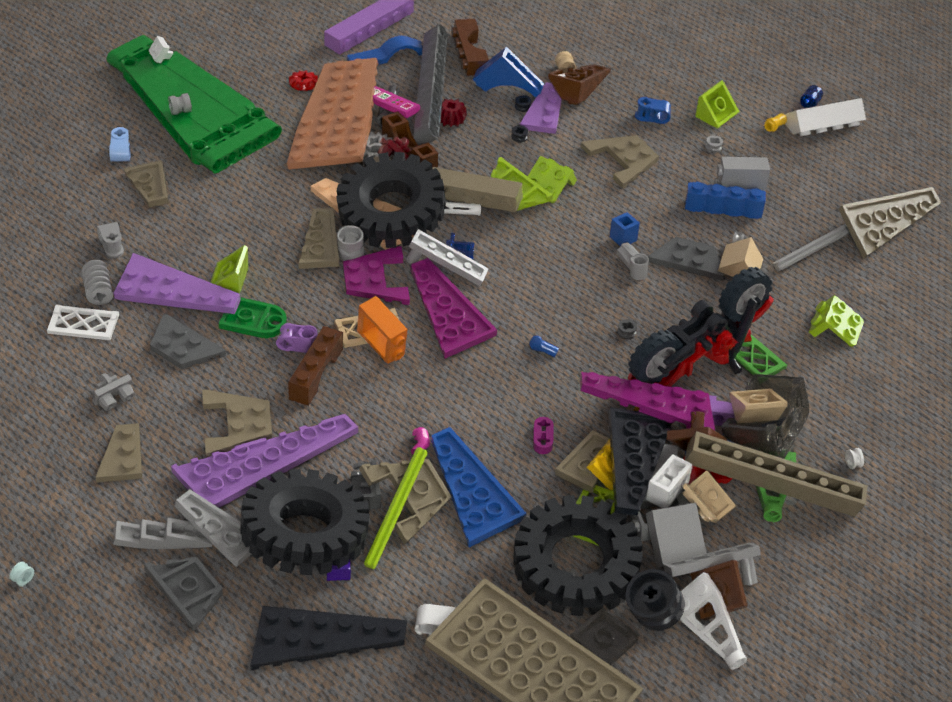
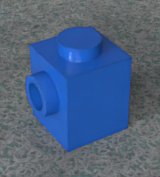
[609,212,640,247]

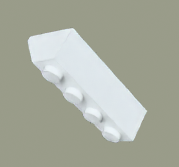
[784,98,866,137]

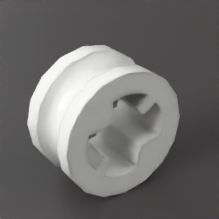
[845,448,864,469]

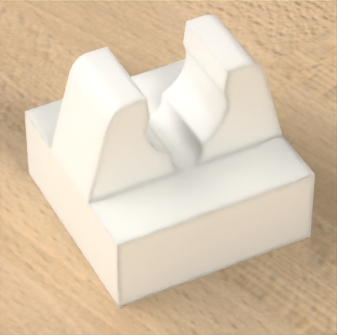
[149,36,173,63]

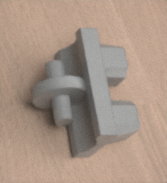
[92,373,134,411]

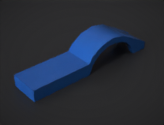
[347,36,423,65]

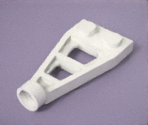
[680,572,747,670]

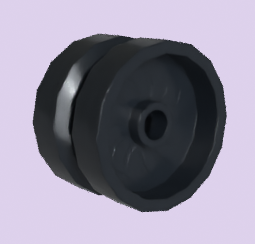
[625,569,685,631]

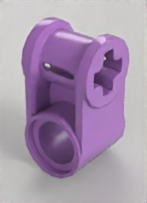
[276,323,318,353]

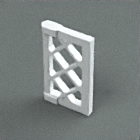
[47,305,119,340]

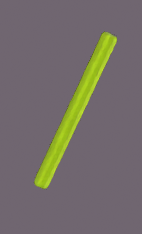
[364,447,427,569]

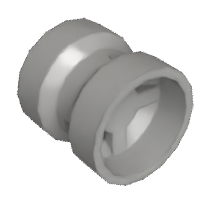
[168,93,192,115]

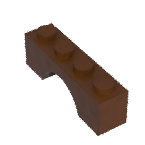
[451,19,489,76]
[382,111,438,168]
[288,326,343,406]

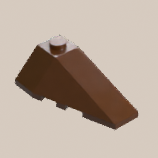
[548,64,611,105]

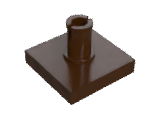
[667,411,727,451]
[691,560,748,620]

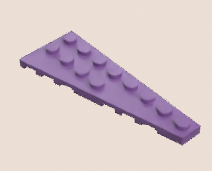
[171,414,358,508]

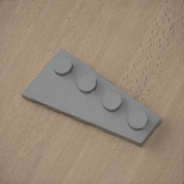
[174,489,251,567]

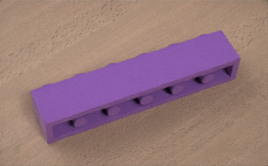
[324,0,414,55]

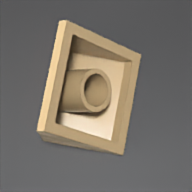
[718,237,763,277]
[730,389,787,424]

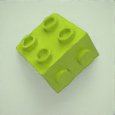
[528,156,577,203]
[809,295,864,347]

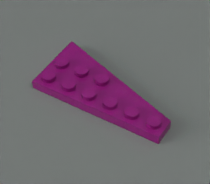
[580,372,715,431]

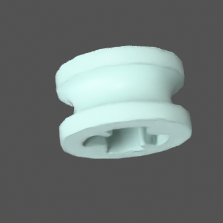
[10,562,34,586]

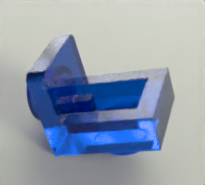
[446,233,475,259]

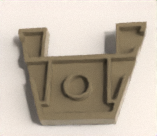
[581,135,659,189]
[202,390,272,458]
[359,459,452,544]

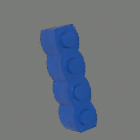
[685,182,766,219]

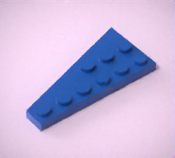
[431,427,527,547]

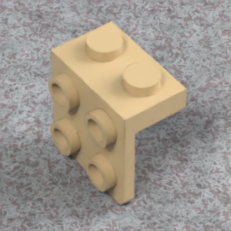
[682,471,737,523]

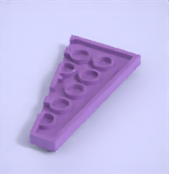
[113,253,241,314]

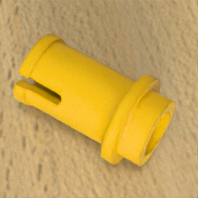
[764,113,787,132]

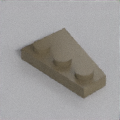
[124,160,169,208]
[95,423,142,483]
[555,430,610,494]

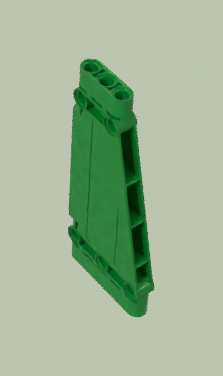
[106,35,282,173]

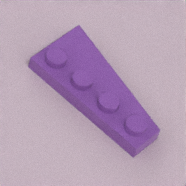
[520,82,562,134]

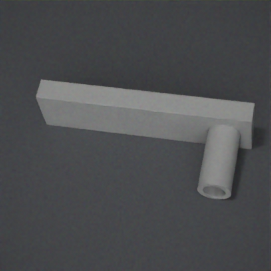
[406,229,489,286]
[663,542,761,585]

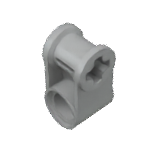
[97,222,124,258]

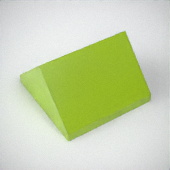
[695,80,740,128]
[210,245,248,294]

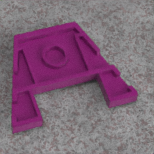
[343,246,410,305]

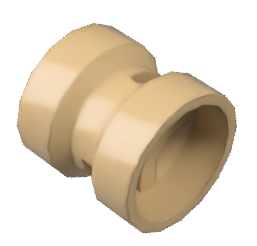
[555,51,576,72]

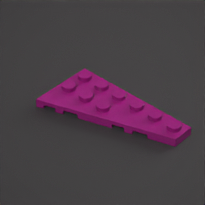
[410,257,497,359]

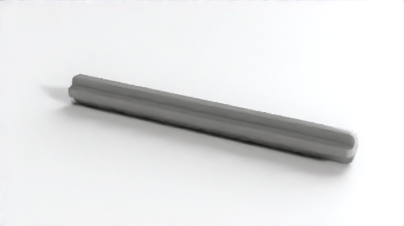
[773,224,850,271]

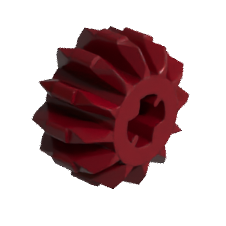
[440,98,467,127]

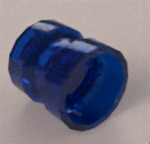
[800,85,823,108]

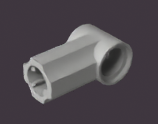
[617,242,649,280]

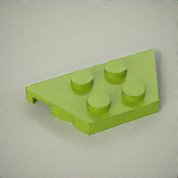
[491,157,553,211]

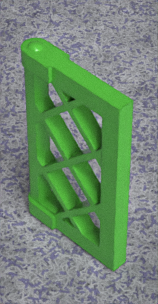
[735,335,787,382]

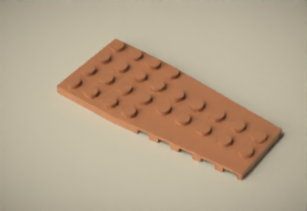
[287,58,378,169]

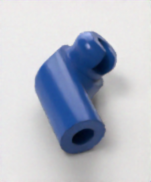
[529,336,559,357]

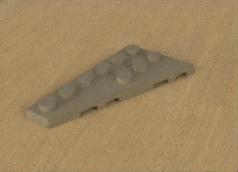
[838,187,941,259]

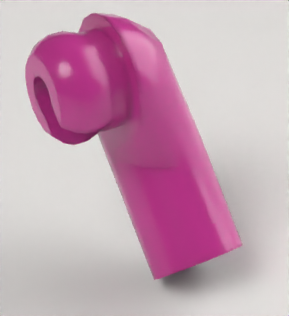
[411,427,430,455]

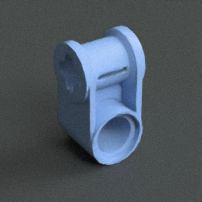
[109,127,130,162]

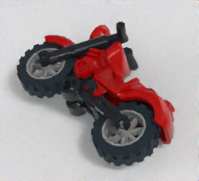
[628,267,774,387]

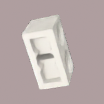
[646,454,692,509]

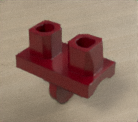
[377,137,410,161]

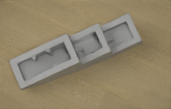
[113,518,213,549]

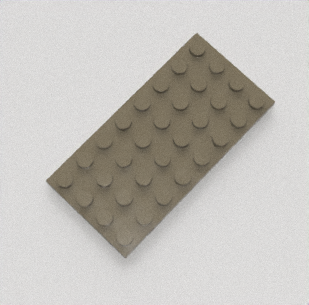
[425,578,644,702]

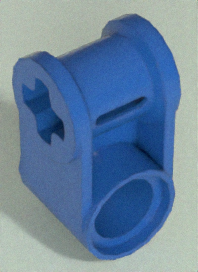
[635,97,671,124]

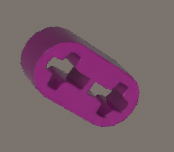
[533,417,554,454]

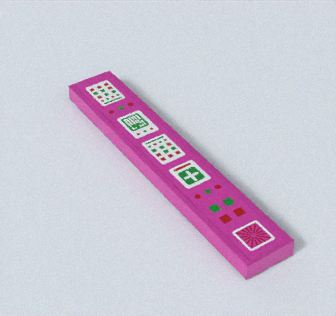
[373,86,420,118]

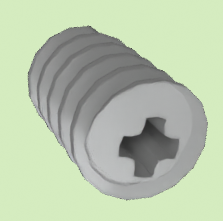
[81,260,113,305]

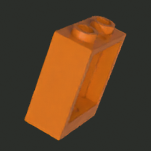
[357,296,408,364]

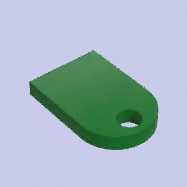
[219,297,287,338]

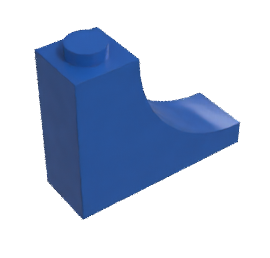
[473,47,544,97]

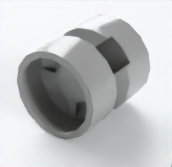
[337,225,364,261]

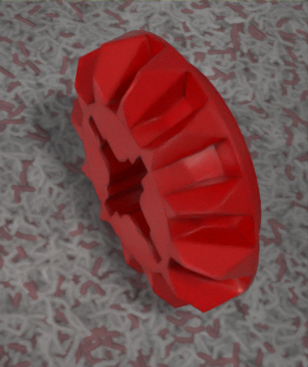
[289,70,318,91]

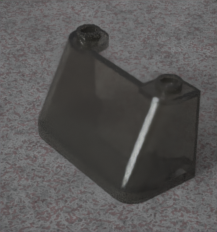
[722,374,810,459]

